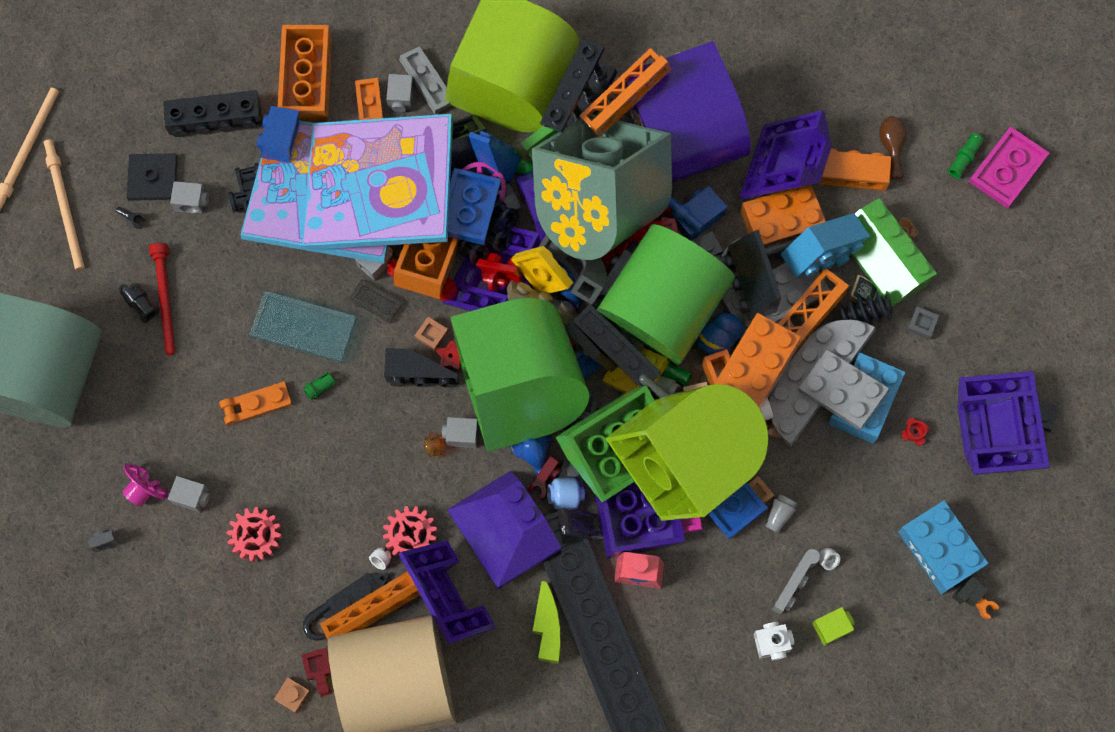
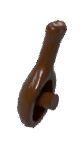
[879,116,907,179]

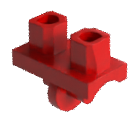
[476,253,523,292]

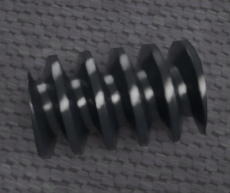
[839,290,893,325]

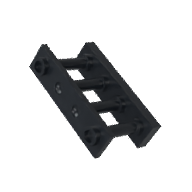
[540,39,618,133]

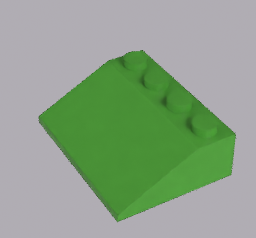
[556,386,655,502]

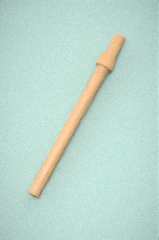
[0,88,59,211]
[44,139,85,271]

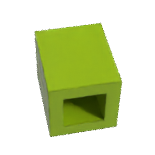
[812,607,855,646]

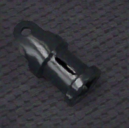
[119,283,159,323]

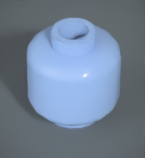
[547,478,585,510]

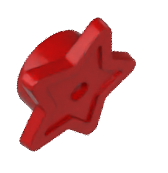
[435,340,460,370]

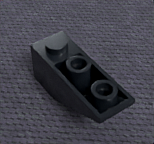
[384,348,459,388]

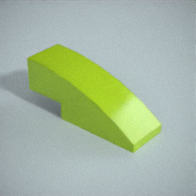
[533,581,561,664]

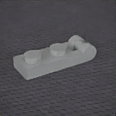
[772,549,820,615]

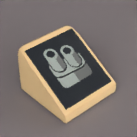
[849,275,878,303]

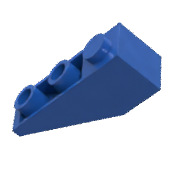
[469,131,522,183]

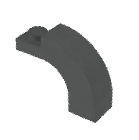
[539,235,607,305]

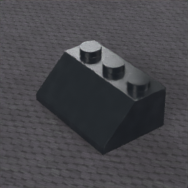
[451,115,487,171]
[724,230,782,320]

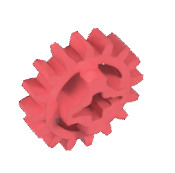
[383,506,438,557]
[227,507,283,563]

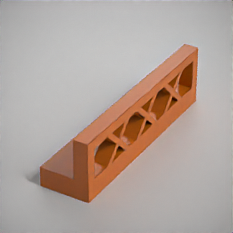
[579,48,671,137]
[778,268,849,357]
[320,571,420,639]

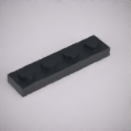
[573,304,661,387]

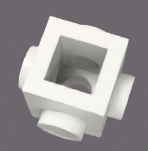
[753,622,794,661]

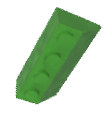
[851,198,937,307]

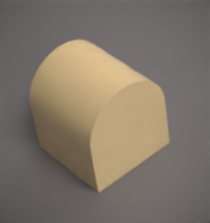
[328,615,456,732]

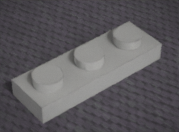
[399,46,452,114]

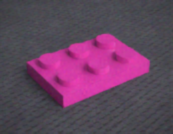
[969,126,1049,209]

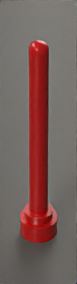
[149,243,175,355]

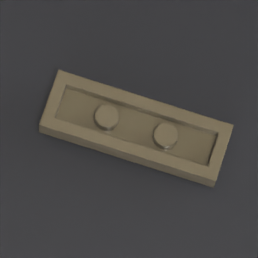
[507,280,577,324]

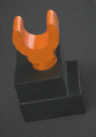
[952,576,999,620]

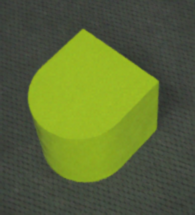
[444,0,580,132]
[605,384,768,521]

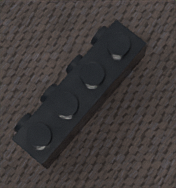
[163,90,262,137]

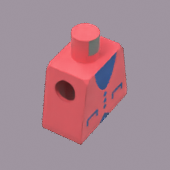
[614,552,664,589]

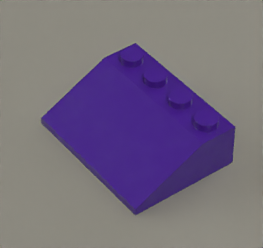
[595,481,685,559]

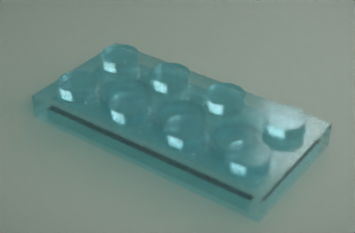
[249,291,357,363]

